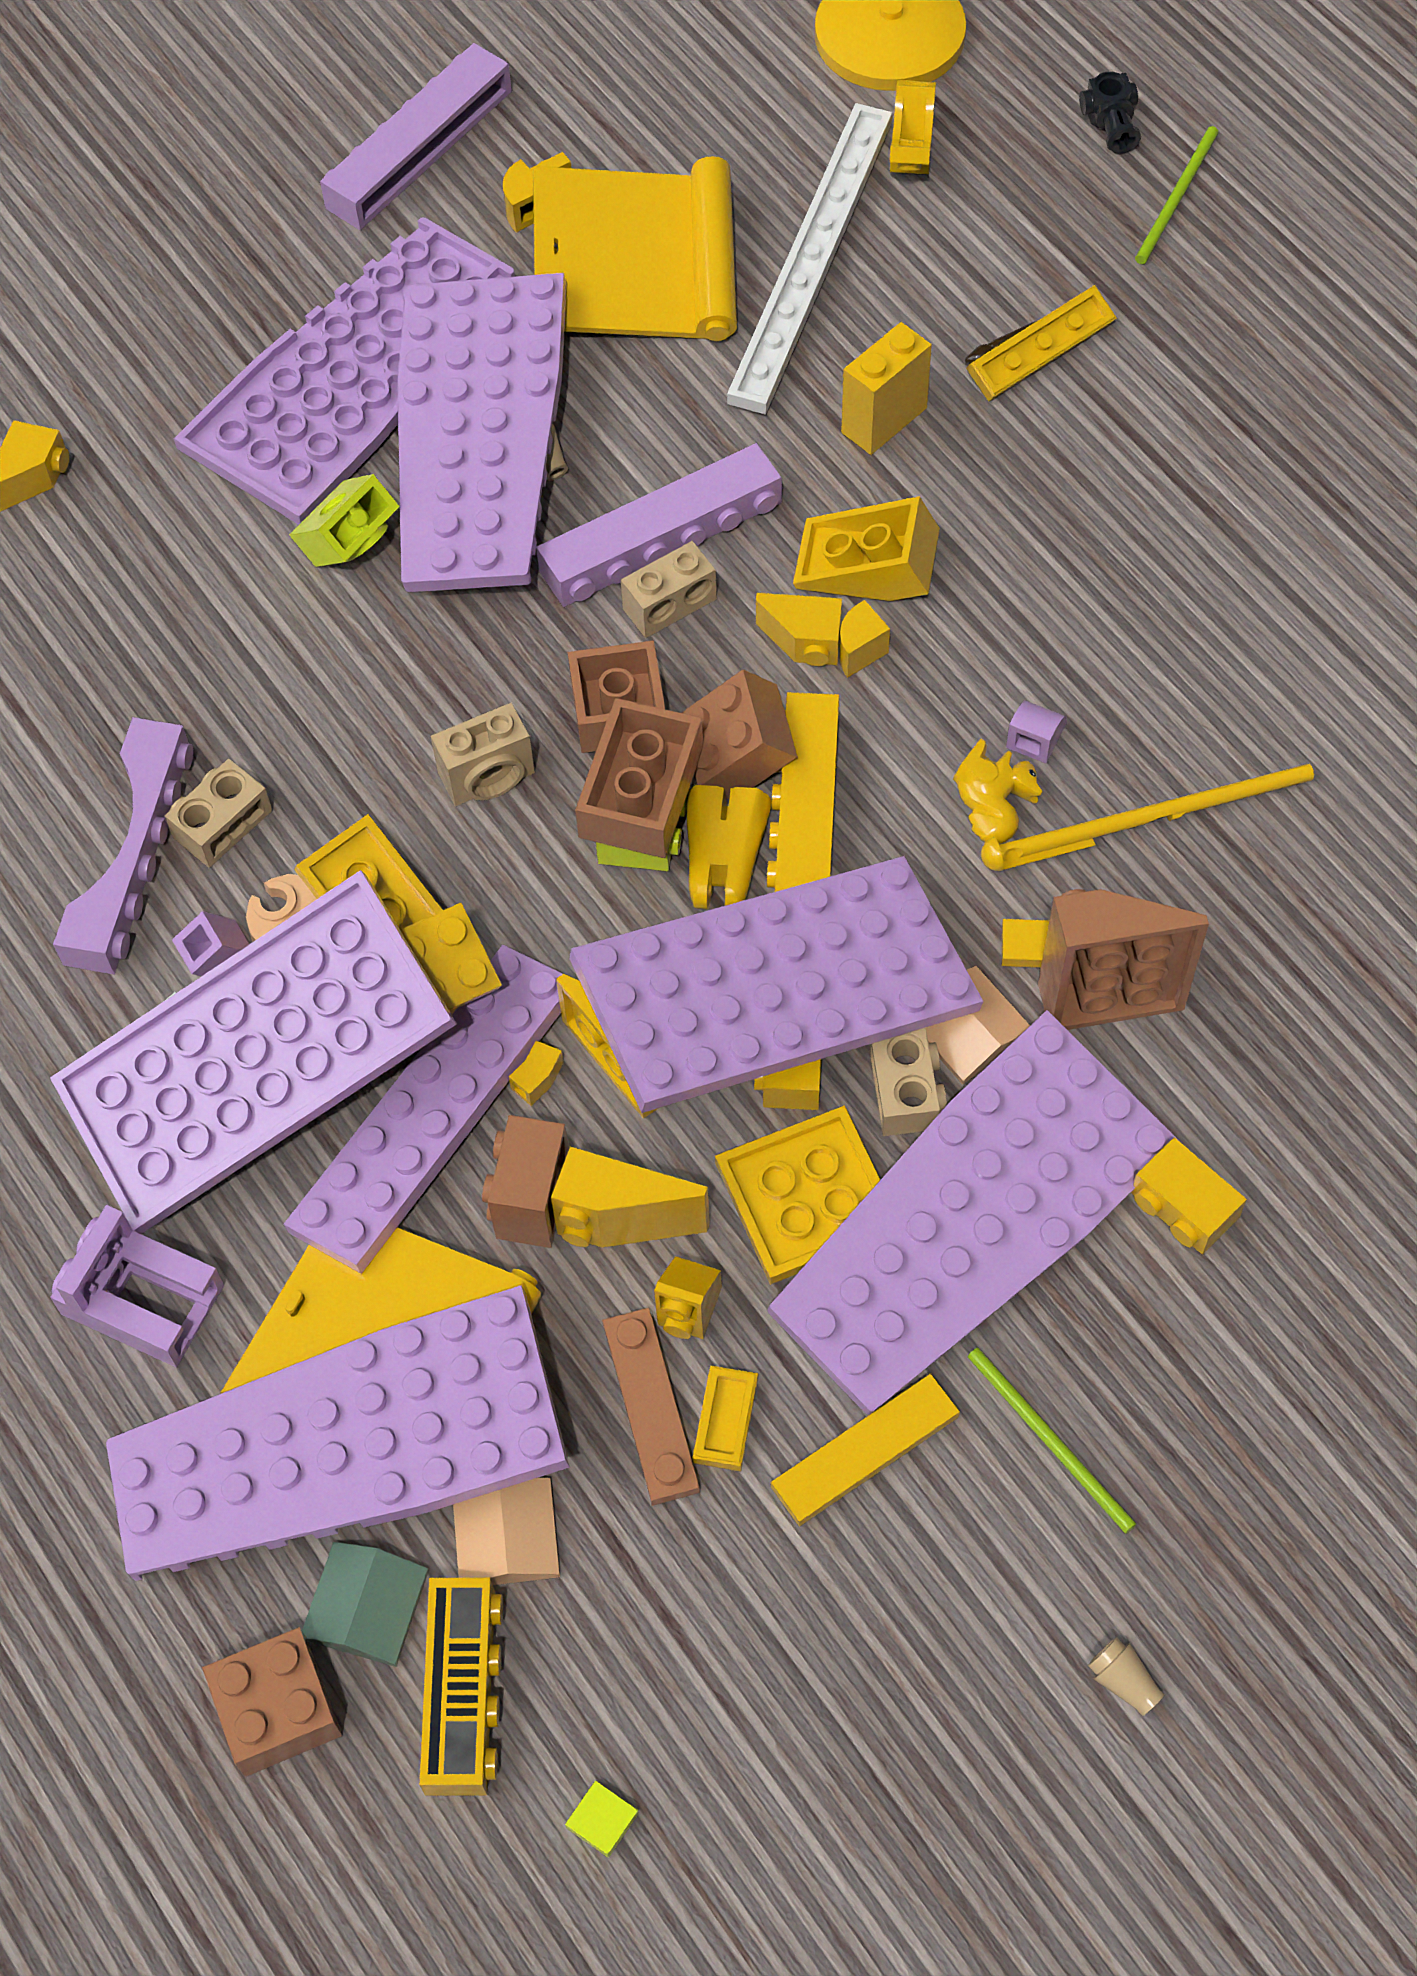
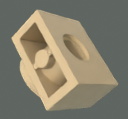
[430,702,535,806]

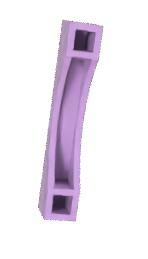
[53,717,193,975]

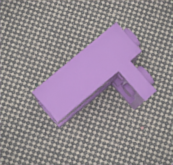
[50,1205,224,1368]

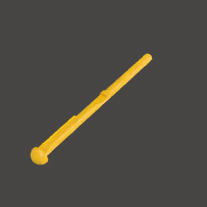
[981,764,1314,871]

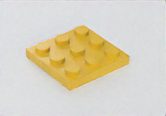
[715,1105,880,1285]

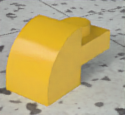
[503,152,572,233]

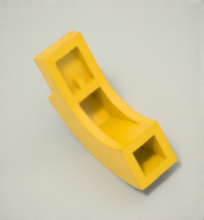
[890,80,936,174]

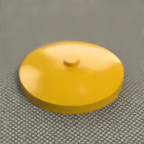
[815,0,966,91]

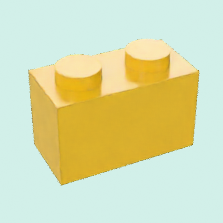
[1131,1137,1247,1255]

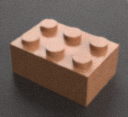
[575,698,703,858]

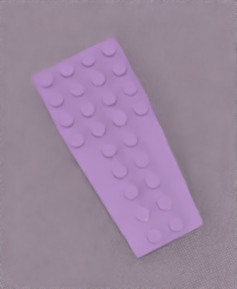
[174,217,515,525]
[397,273,567,592]
[767,1010,1179,1415]
[106,1285,570,1581]

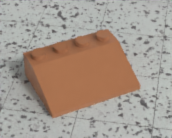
[1038,889,1209,1030]

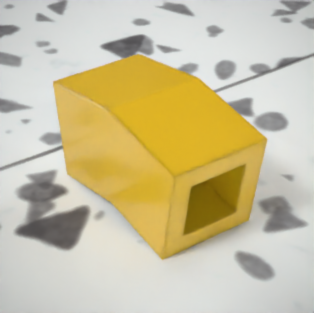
[508,1041,563,1106]

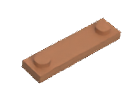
[602,1308,700,1506]

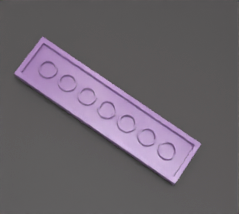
[283,945,562,1274]

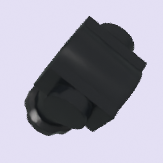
[1079,71,1141,154]

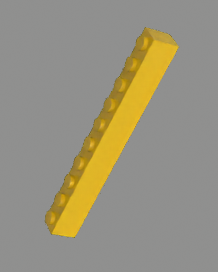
[754,692,839,1110]

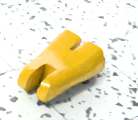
[686,785,772,910]

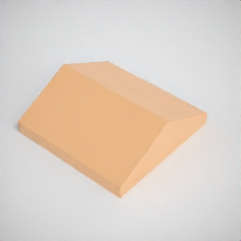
[926,966,1030,1085]
[453,1478,560,1585]

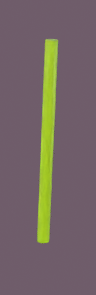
[1135,126,1219,264]
[968,1348,1137,1534]

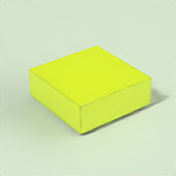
[565,1781,639,1858]

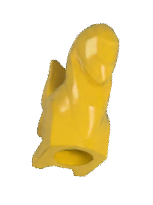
[953,739,1042,844]

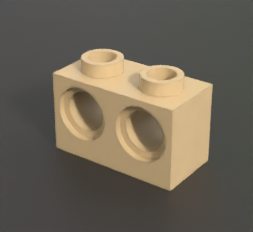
[620,541,717,638]
[165,759,272,868]
[869,1027,947,1136]

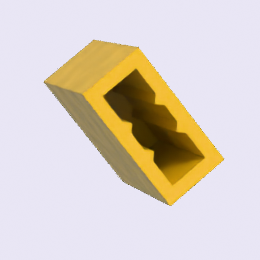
[841,322,932,455]

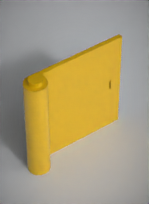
[533,156,737,341]
[220,1228,541,1394]

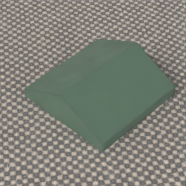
[302,1542,429,1667]

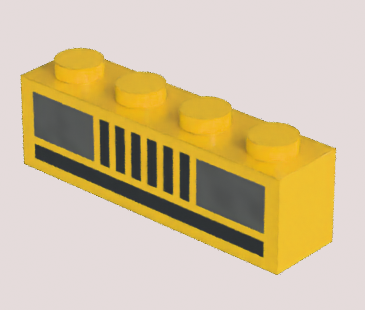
[419,1577,503,1796]

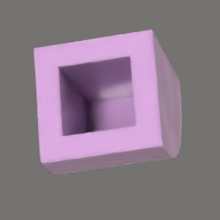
[1006,701,1067,763]
[172,911,249,976]

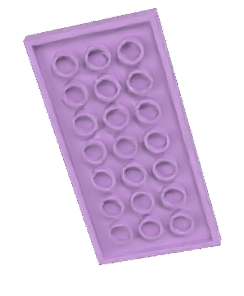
[569,856,984,1113]
[50,870,457,1234]

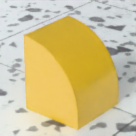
[839,600,890,678]

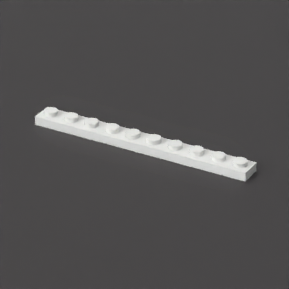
[727,103,892,414]

